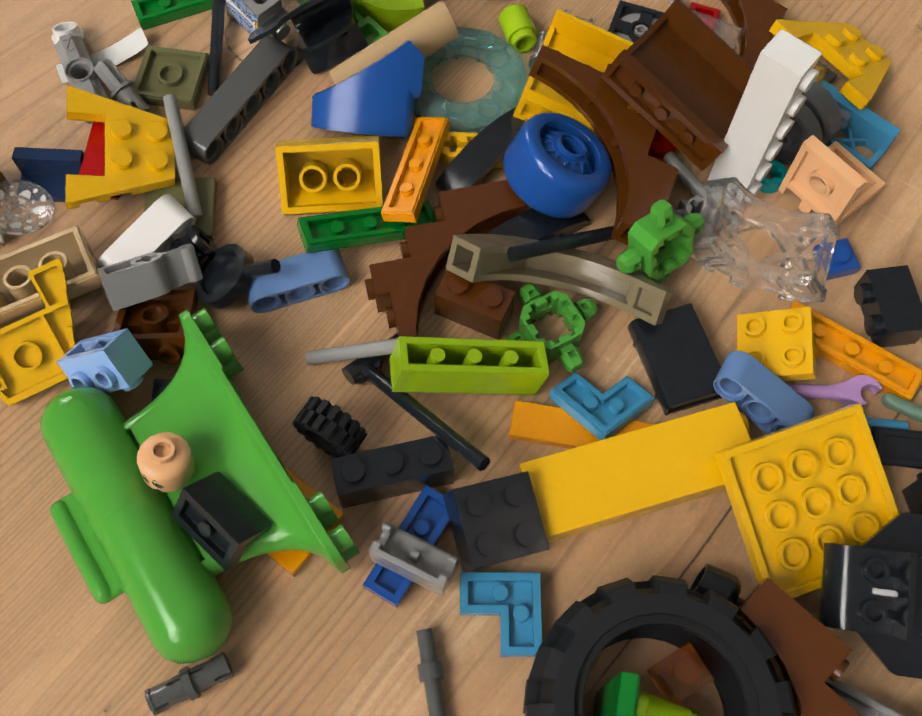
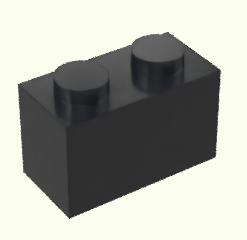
[854,265,922,348]

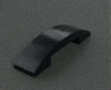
[435,107,526,191]
[487,208,591,241]

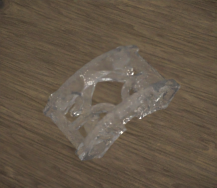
[691,177,841,302]

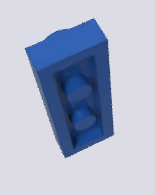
[363,485,450,608]

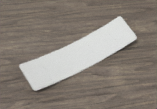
[56,28,149,83]

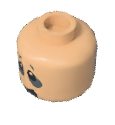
[137,432,195,492]

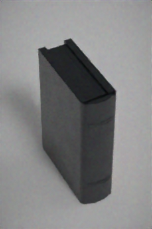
[627,303,722,415]

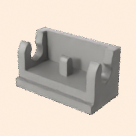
[368,522,461,597]

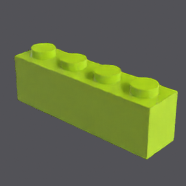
[389,336,550,395]

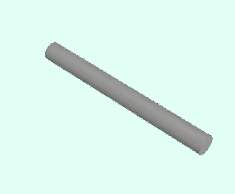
[163,94,203,221]

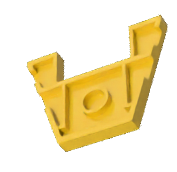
[769,19,892,111]
[65,86,175,209]
[0,258,77,406]

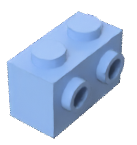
[57,328,153,394]

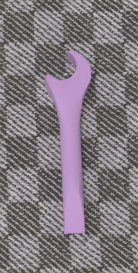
[787,375,882,408]

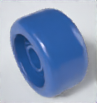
[503,112,612,219]

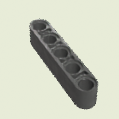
[184,35,299,165]

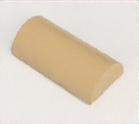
[328,0,459,85]
[0,225,103,329]

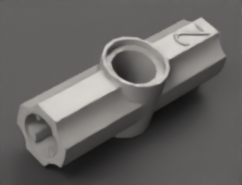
[54,33,108,124]

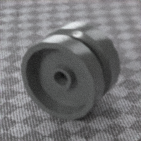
[774,82,841,165]

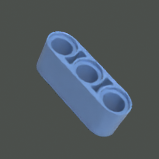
[245,249,350,313]
[713,351,815,434]

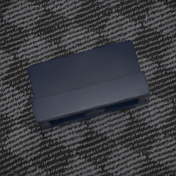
[12,147,84,202]

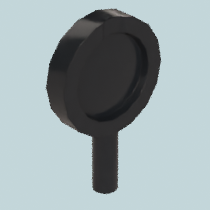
[195,244,281,309]

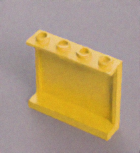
[513,9,639,137]

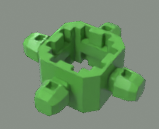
[616,200,705,284]
[506,283,598,373]

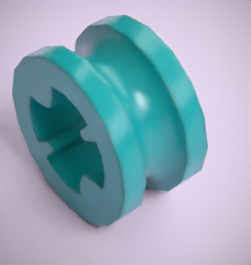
[760,160,787,194]

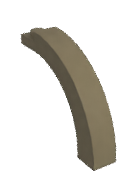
[445,234,673,326]

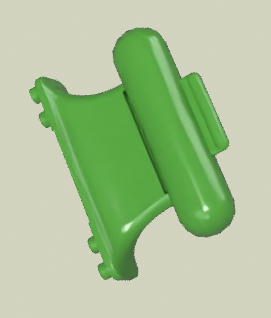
[39,308,360,664]

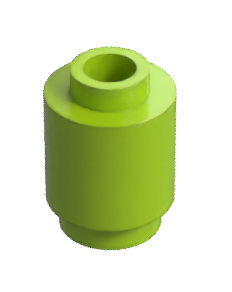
[498,4,537,53]

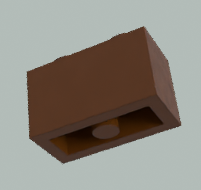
[434,270,515,340]

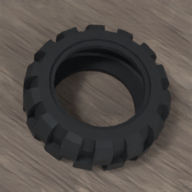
[523,575,797,716]

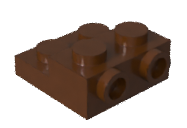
[112,289,198,364]

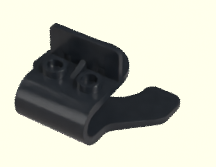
[248,0,368,74]
[819,512,922,679]

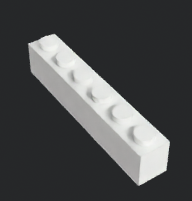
[705,29,822,209]

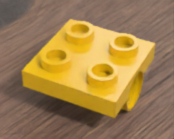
[737,306,817,381]

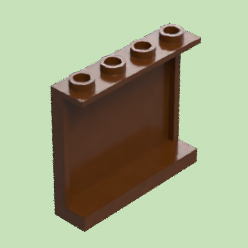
[601,0,754,171]

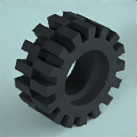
[292,396,367,458]

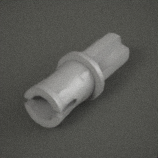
[94,59,151,112]

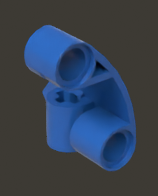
[311,40,425,137]

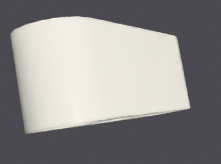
[97,194,196,268]

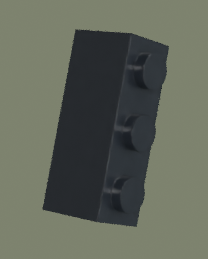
[331,436,454,509]

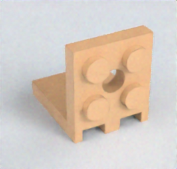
[778,135,886,234]

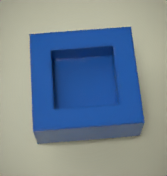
[811,238,861,281]

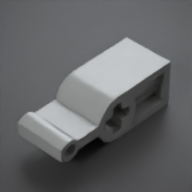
[97,244,203,311]

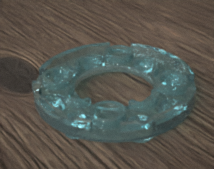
[414,27,526,133]

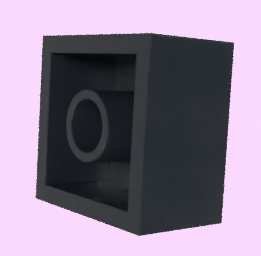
[443,471,549,572]

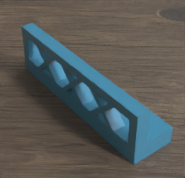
[815,76,901,170]

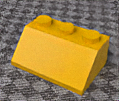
[275,135,383,215]

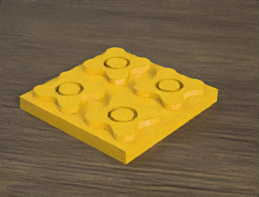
[714,403,899,598]

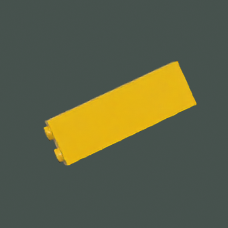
[516,402,751,543]

